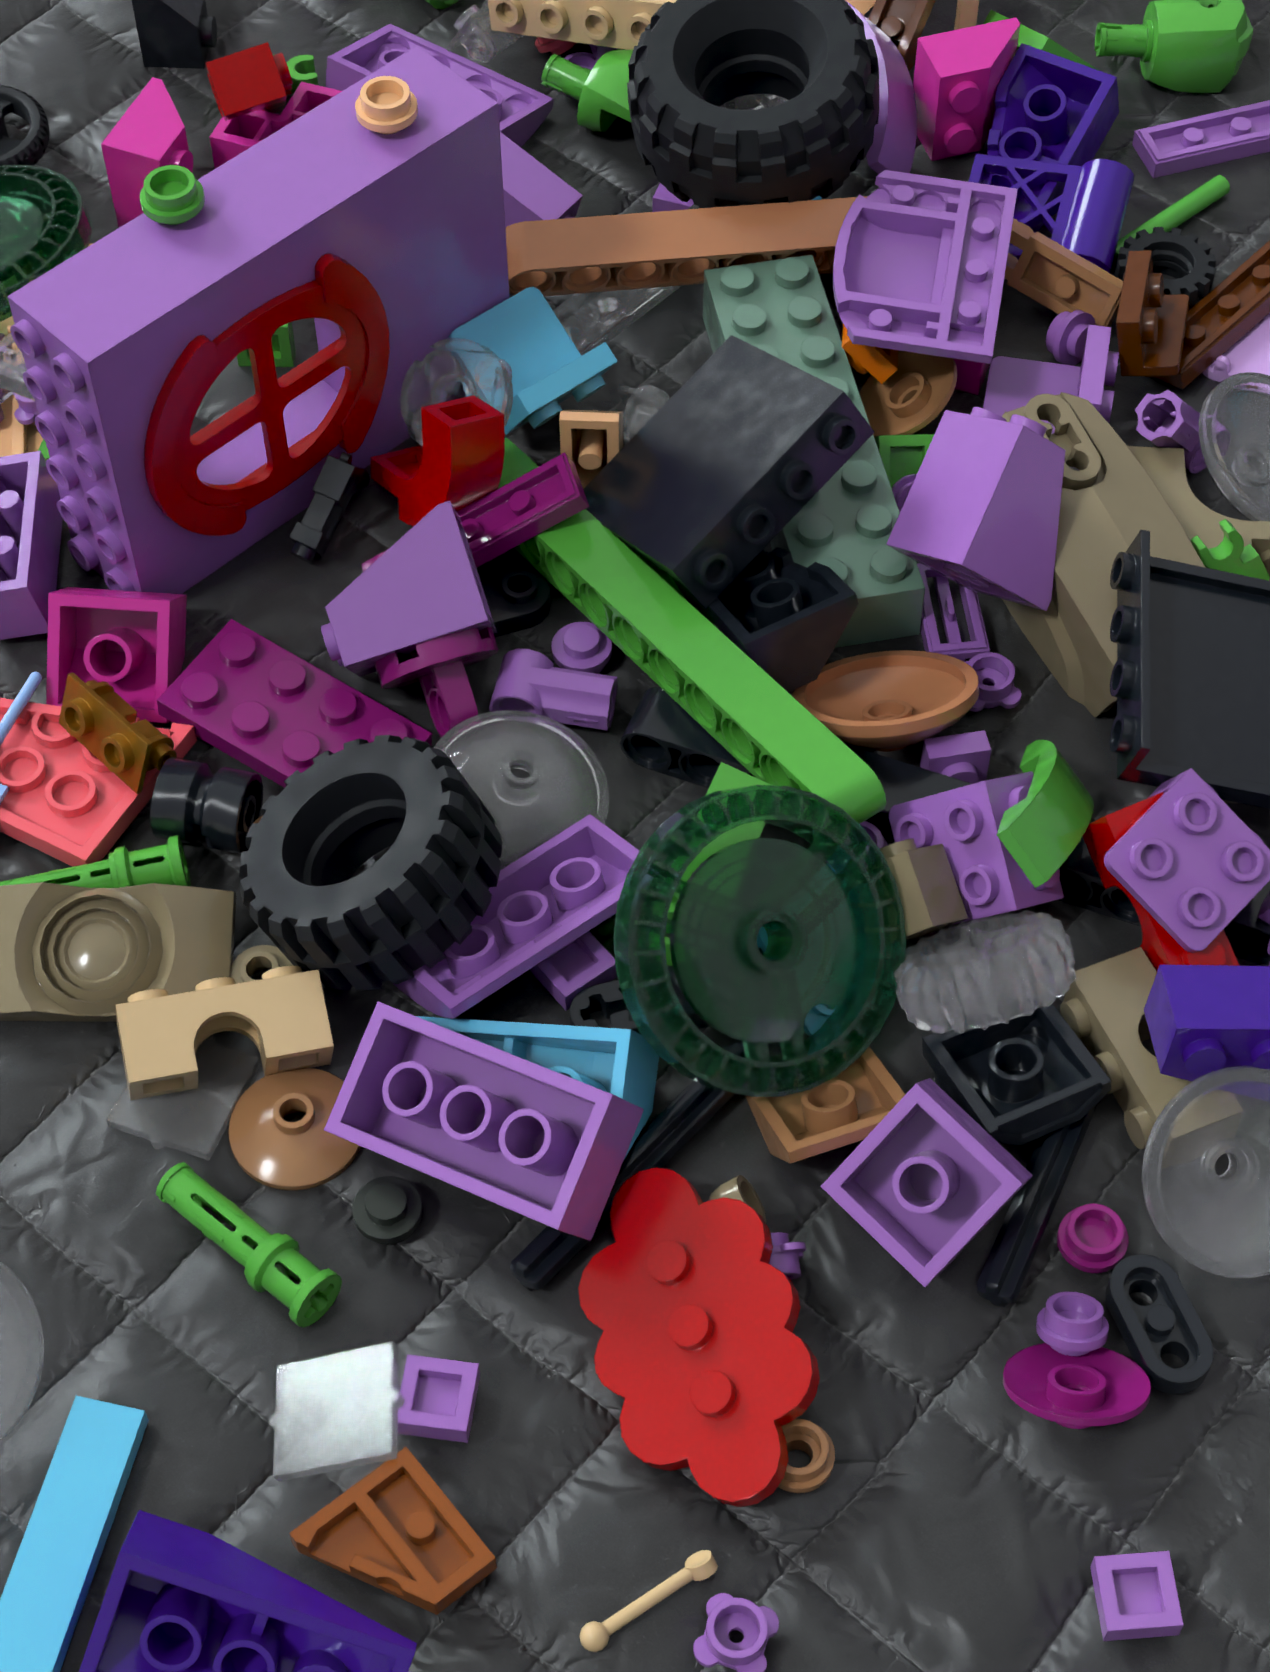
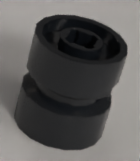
[150,757,263,854]

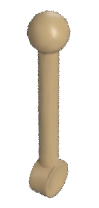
[579,1550,718,1652]

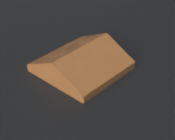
[743,1041,906,1164]

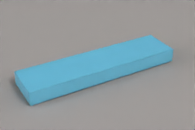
[0,1395,149,1672]

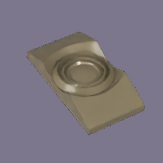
[0,882,237,1022]

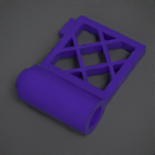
[968,154,1135,273]

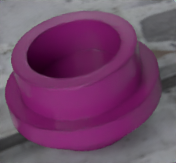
[1057,1203,1129,1273]

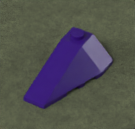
[983,43,1119,245]
[79,1510,417,1672]

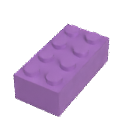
[324,1001,644,1241]

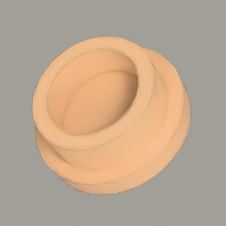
[355,76,418,134]

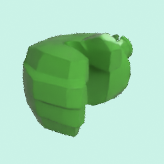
[1094,0,1253,93]
[541,49,633,132]

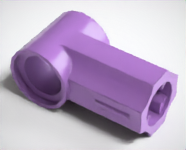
[1135,389,1226,474]
[489,648,618,731]

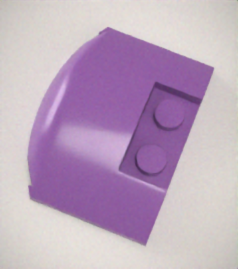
[833,170,1018,364]

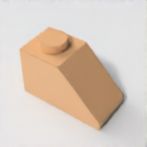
[559,410,623,489]

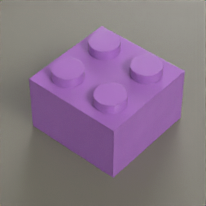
[820,1078,1033,1287]

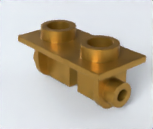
[59,672,177,794]

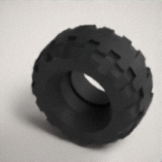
[627,0,879,208]

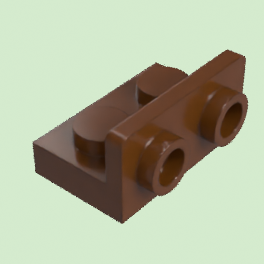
[1116,250,1189,377]

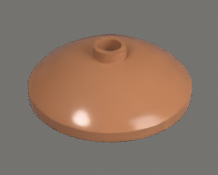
[792,650,979,752]

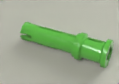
[0,835,191,888]
[156,1162,342,1328]

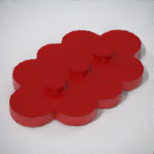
[578,1167,820,1507]

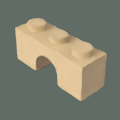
[115,966,334,1101]

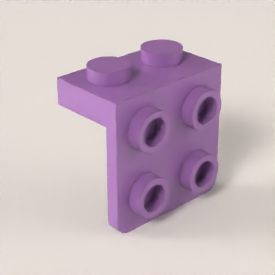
[983,324,1119,434]
[1104,768,1270,953]
[889,771,1064,925]

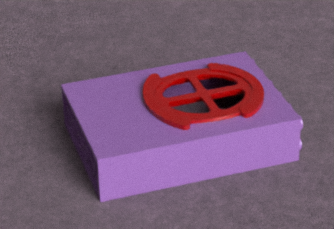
[7,46,509,594]

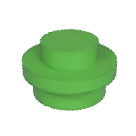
[140,165,205,225]

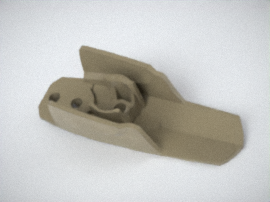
[1002,392,1237,803]

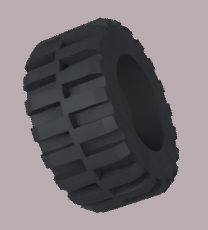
[239,735,502,991]

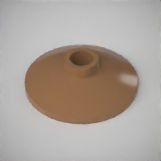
[859,351,957,438]
[229,1067,361,1191]

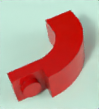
[370,395,505,526]

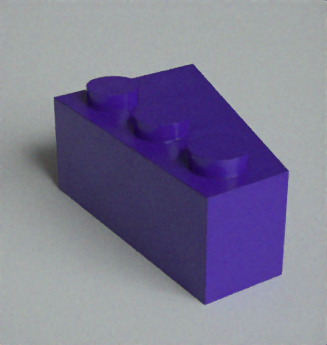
[1144,965,1270,1100]

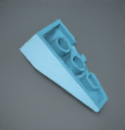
[416,1016,661,1161]

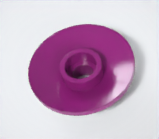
[1003,1343,1151,1429]

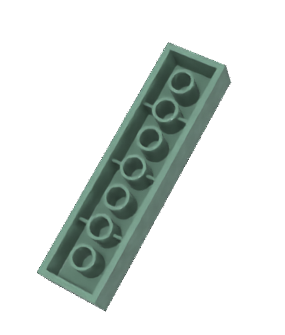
[703,255,925,648]

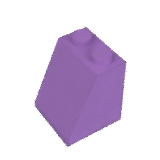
[886,407,1066,611]
[321,501,497,677]

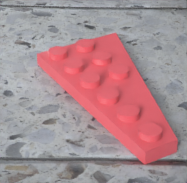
[0,698,197,867]

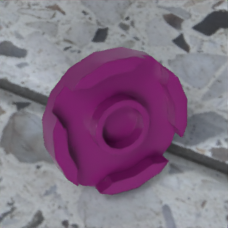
[374,627,499,741]

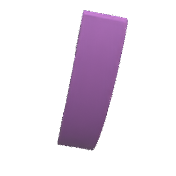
[846,1,917,174]

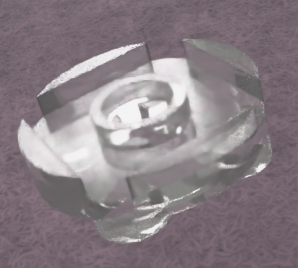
[400,338,513,446]

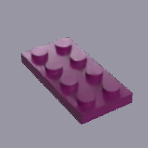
[157,619,432,788]

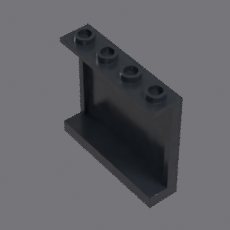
[583,335,874,609]
[1109,530,1270,809]

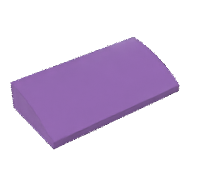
[325,24,554,147]
[394,814,667,1019]

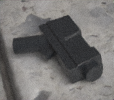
[289,452,370,563]

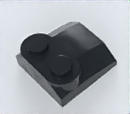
[922,989,1112,1146]

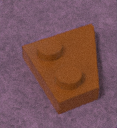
[289,1447,497,1615]

